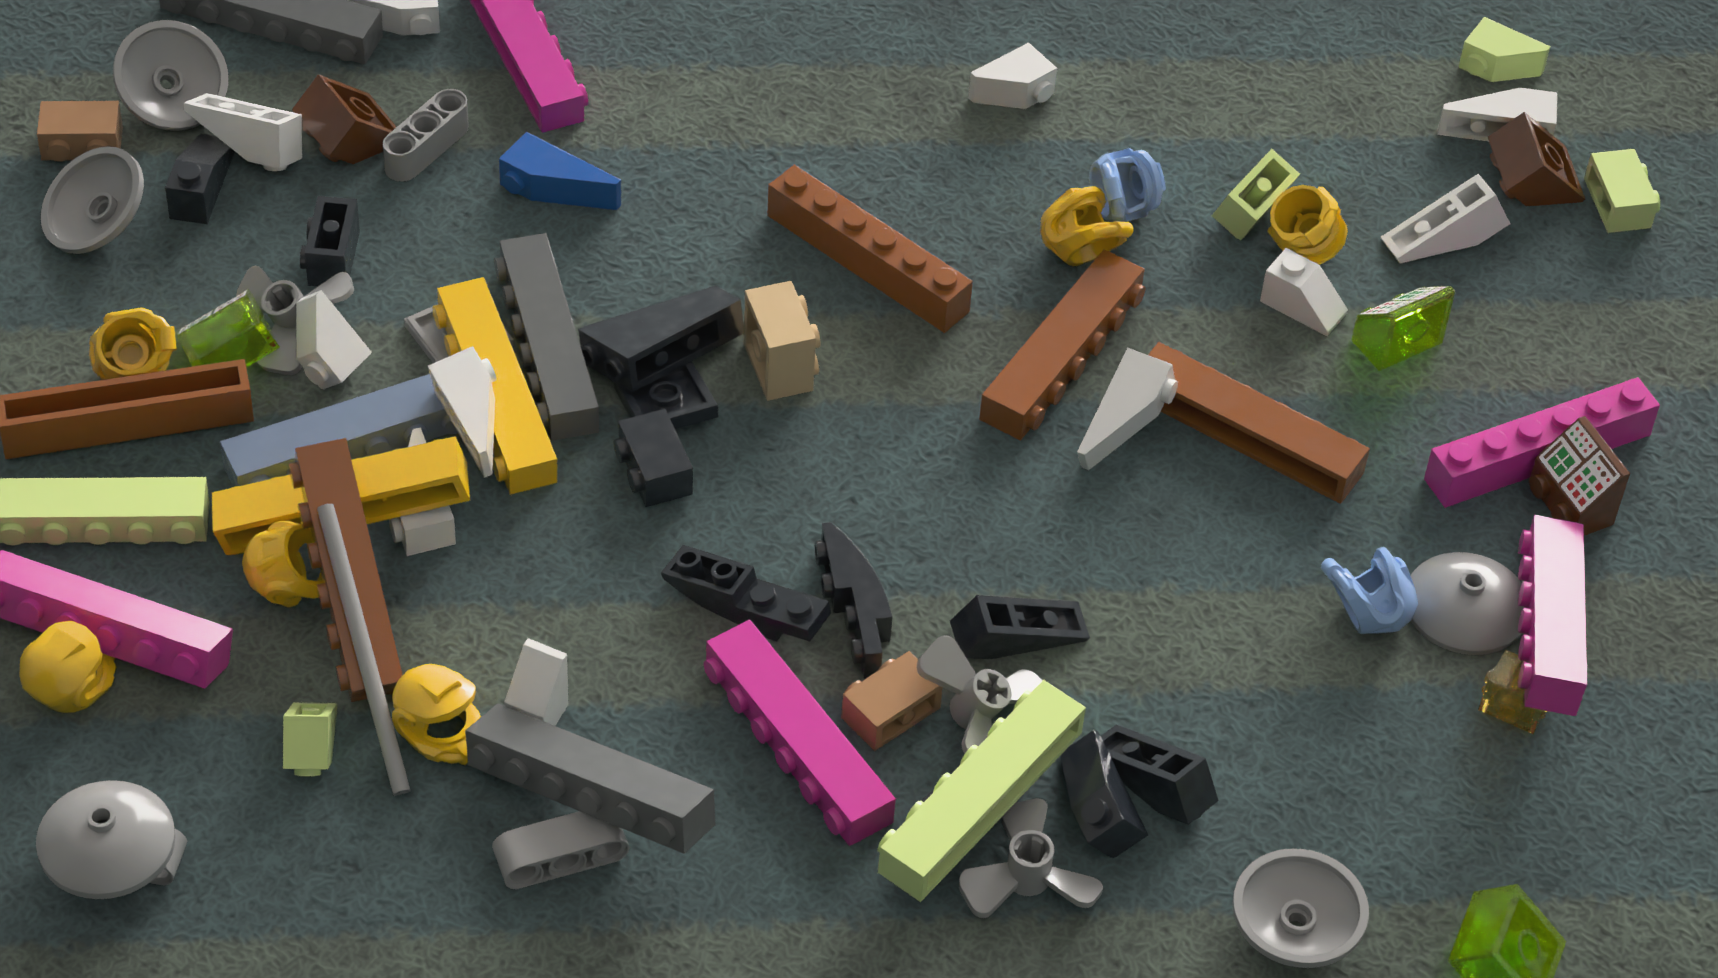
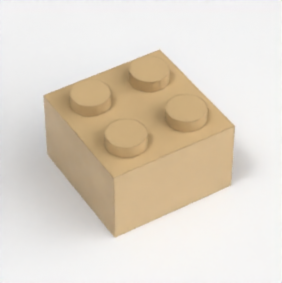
[744,281,821,401]

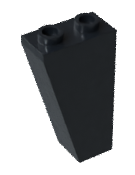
[578,286,744,392]

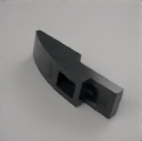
[814,522,892,679]
[661,545,831,642]

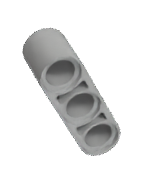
[383,89,469,181]
[492,811,630,889]

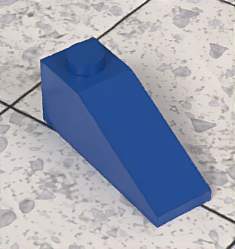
[499,132,621,210]

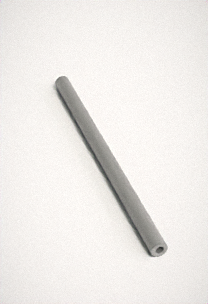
[317,504,411,796]

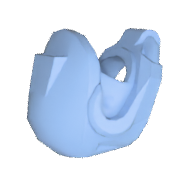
[1089,148,1166,222]
[1321,547,1418,634]

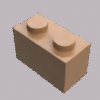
[37,101,123,161]
[841,651,943,751]

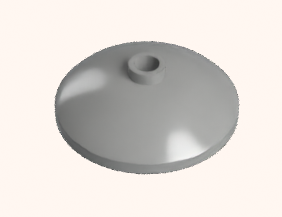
[113,20,228,131]
[41,147,144,254]
[1411,552,1524,655]
[36,781,175,899]
[1232,849,1369,968]

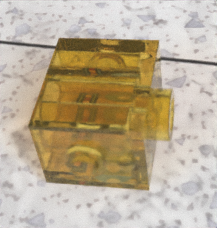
[1478,650,1548,734]

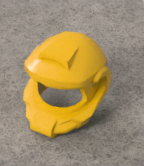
[1267,185,1348,265]
[1040,186,1133,266]
[89,308,177,380]
[242,521,323,607]
[19,621,117,713]
[392,664,481,765]

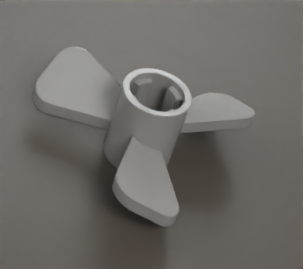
[236,266,354,375]
[916,636,1042,754]
[959,798,1103,918]

